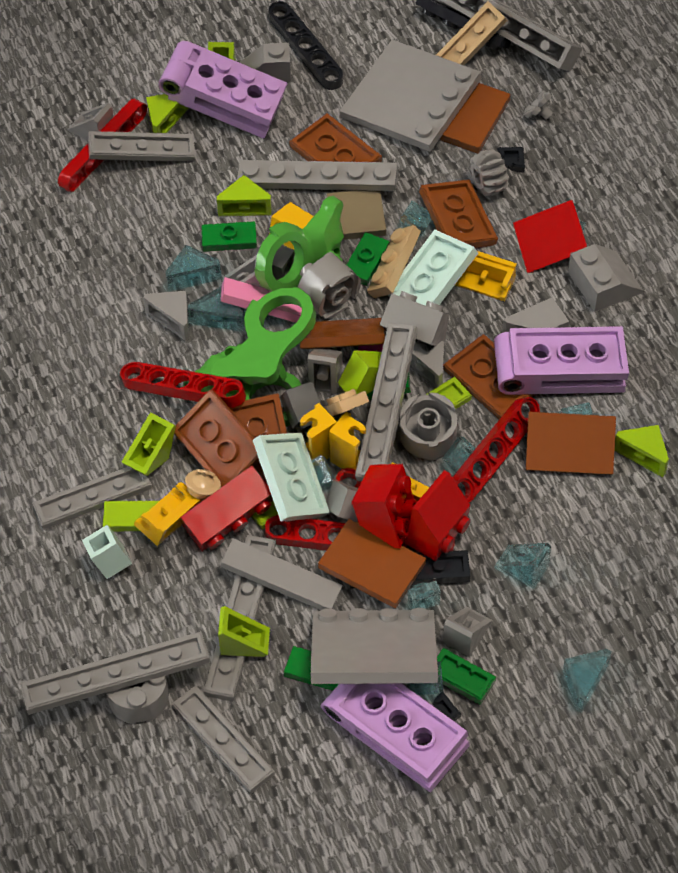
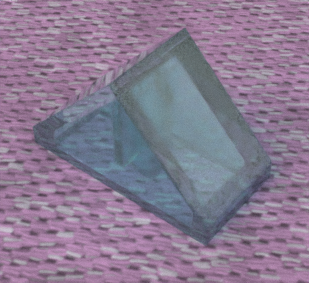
[165,245,222,291]
[188,286,245,332]
[494,543,552,589]
[563,649,612,713]

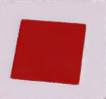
[513,200,587,273]

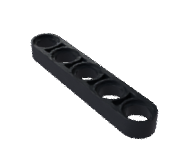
[268,1,343,90]

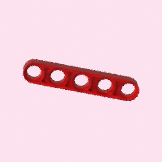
[58,98,147,192]
[120,362,246,408]
[453,397,540,502]
[265,515,408,551]

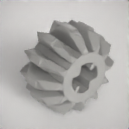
[469,149,509,196]

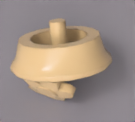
[185,469,221,500]

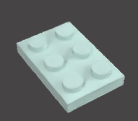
[388,230,478,306]
[253,433,330,522]

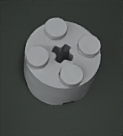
[298,252,361,319]
[400,393,458,461]
[106,650,169,724]

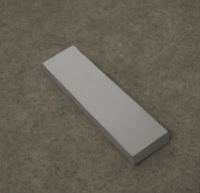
[88,131,195,162]
[32,467,152,530]
[220,538,343,610]
[172,685,275,794]

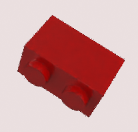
[405,470,471,561]

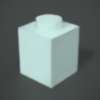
[82,524,132,579]

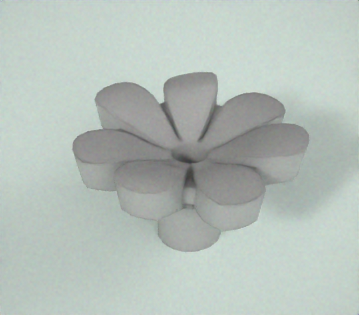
[523,90,553,120]

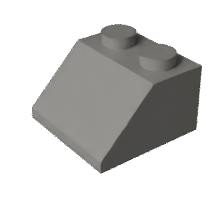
[568,244,643,312]
[380,291,449,346]

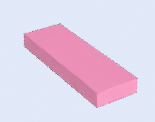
[221,277,302,323]

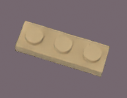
[436,1,508,65]
[367,225,421,298]
[324,389,369,416]

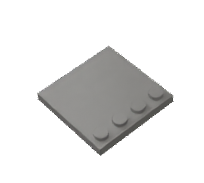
[340,40,482,152]
[311,608,438,684]

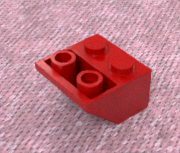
[352,464,418,548]

